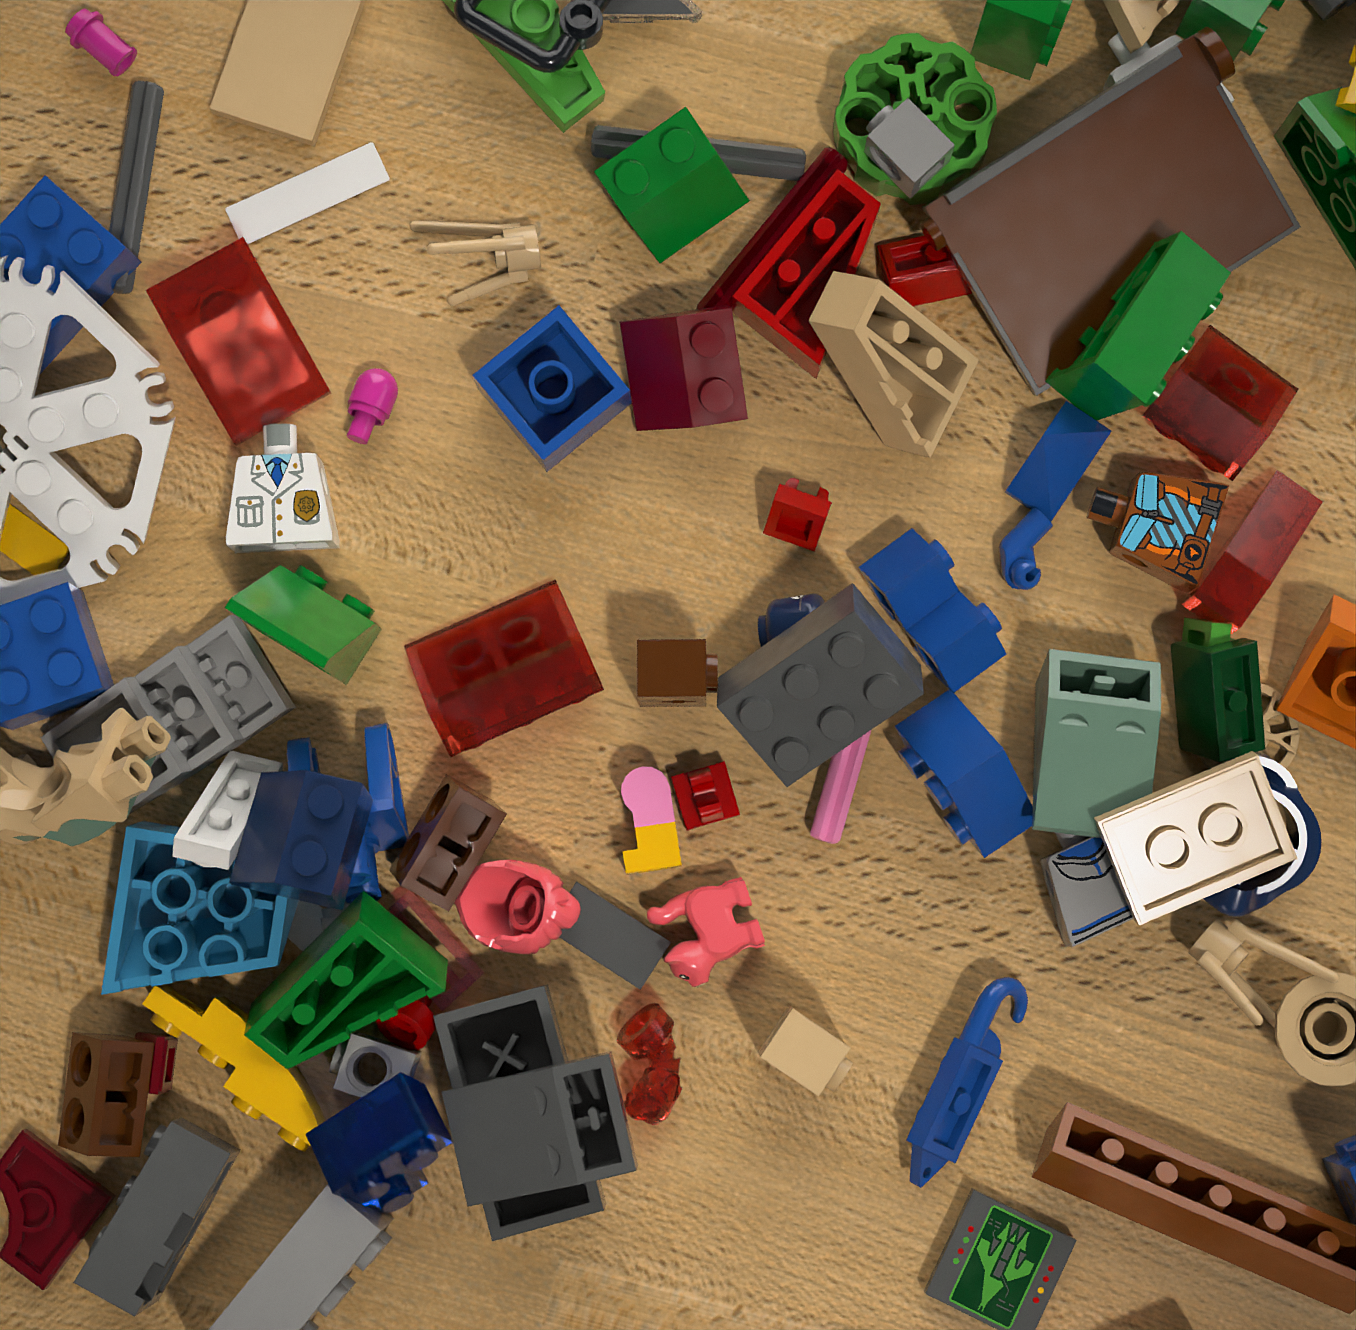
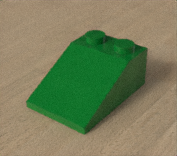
[225,565,382,685]

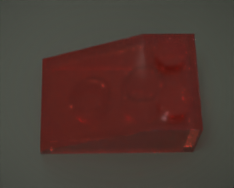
[146,237,331,446]

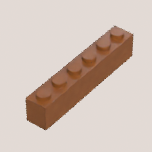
[1032,1102,1356,1314]

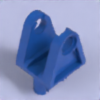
[287,723,409,904]

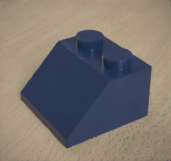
[229,770,373,910]

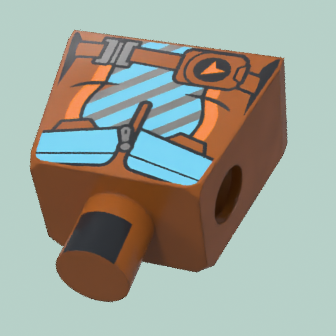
[1086,472,1229,593]

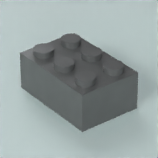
[717,583,924,787]

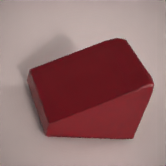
[135,1032,178,1095]

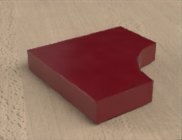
[0,1129,116,1290]

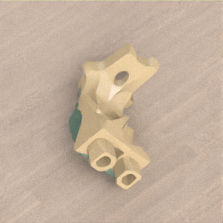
[0,708,171,846]

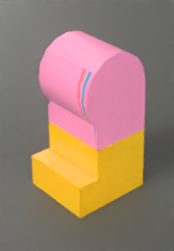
[621,766,682,875]

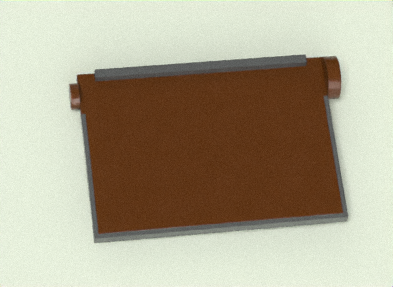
[919,27,1301,396]

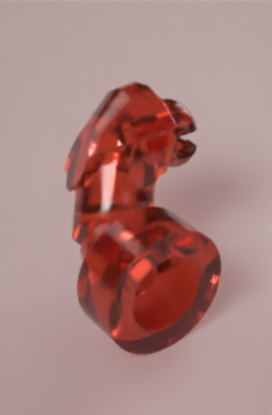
[617,1003,682,1125]

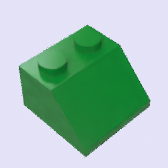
[594,107,750,264]

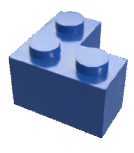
[895,689,1033,858]

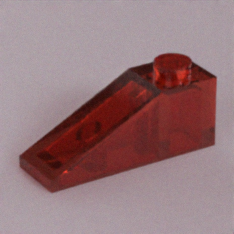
[1182,470,1323,634]

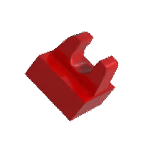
[763,478,832,552]
[671,761,740,831]

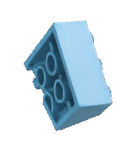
[101,821,299,995]

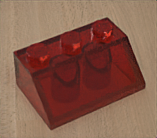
[404,579,604,758]

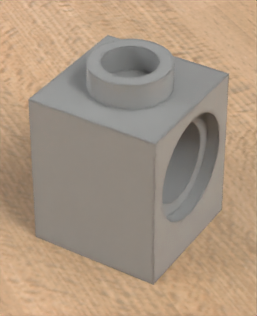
[864,98,955,198]
[329,1032,422,1109]

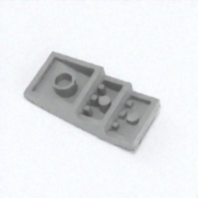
[40,615,296,814]

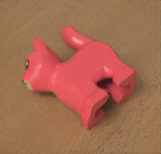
[647,877,765,987]

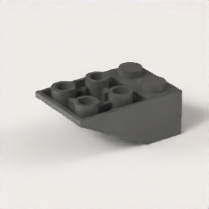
[442,1051,638,1207]

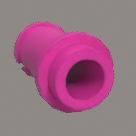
[65,8,137,77]

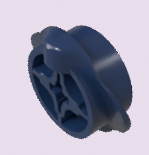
[1203,752,1322,917]

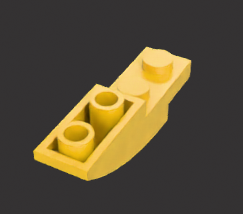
[142,984,331,1152]

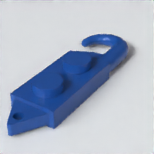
[906,977,1028,1188]

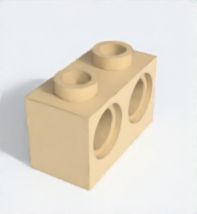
[758,1006,853,1097]

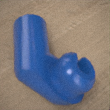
[999,508,1053,590]

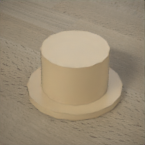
[1275,973,1356,1086]

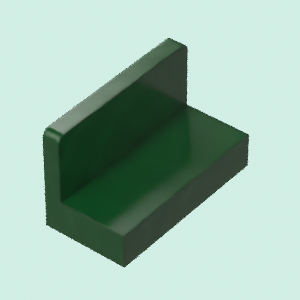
[1171,638,1266,762]

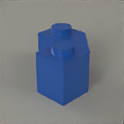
[859,528,1007,693]

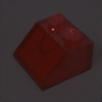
[1142,325,1299,481]

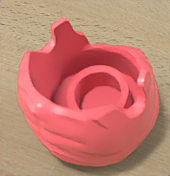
[454,860,581,954]

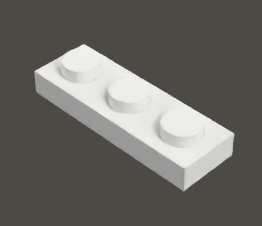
[172,750,283,870]

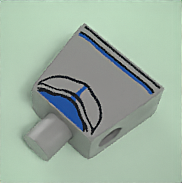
[1040,833,1133,947]

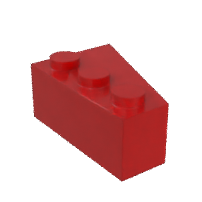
[732,169,881,379]

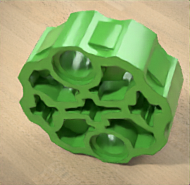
[833,33,997,205]

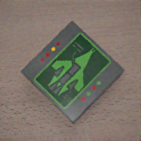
[924,1188,1077,1330]

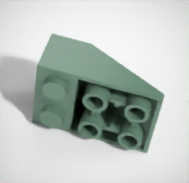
[1032,649,1161,838]

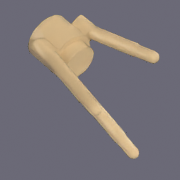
[410,221,541,306]
[1188,919,1339,1027]

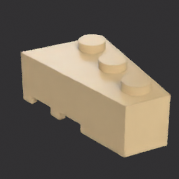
[809,271,979,458]

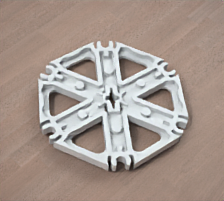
[0,256,176,605]

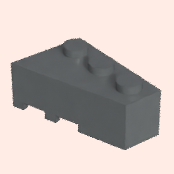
[73,1118,240,1317]

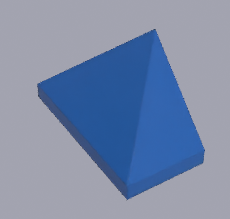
[1005,401,1112,521]

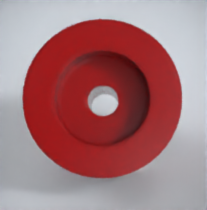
[376,995,436,1050]

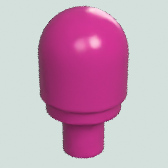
[346,368,398,444]

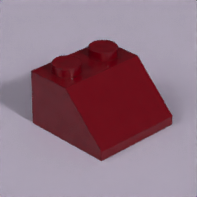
[619,305,748,431]

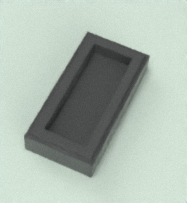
[559,881,671,990]

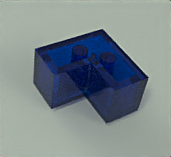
[306,1072,453,1213]

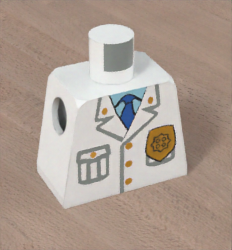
[226,424,340,553]

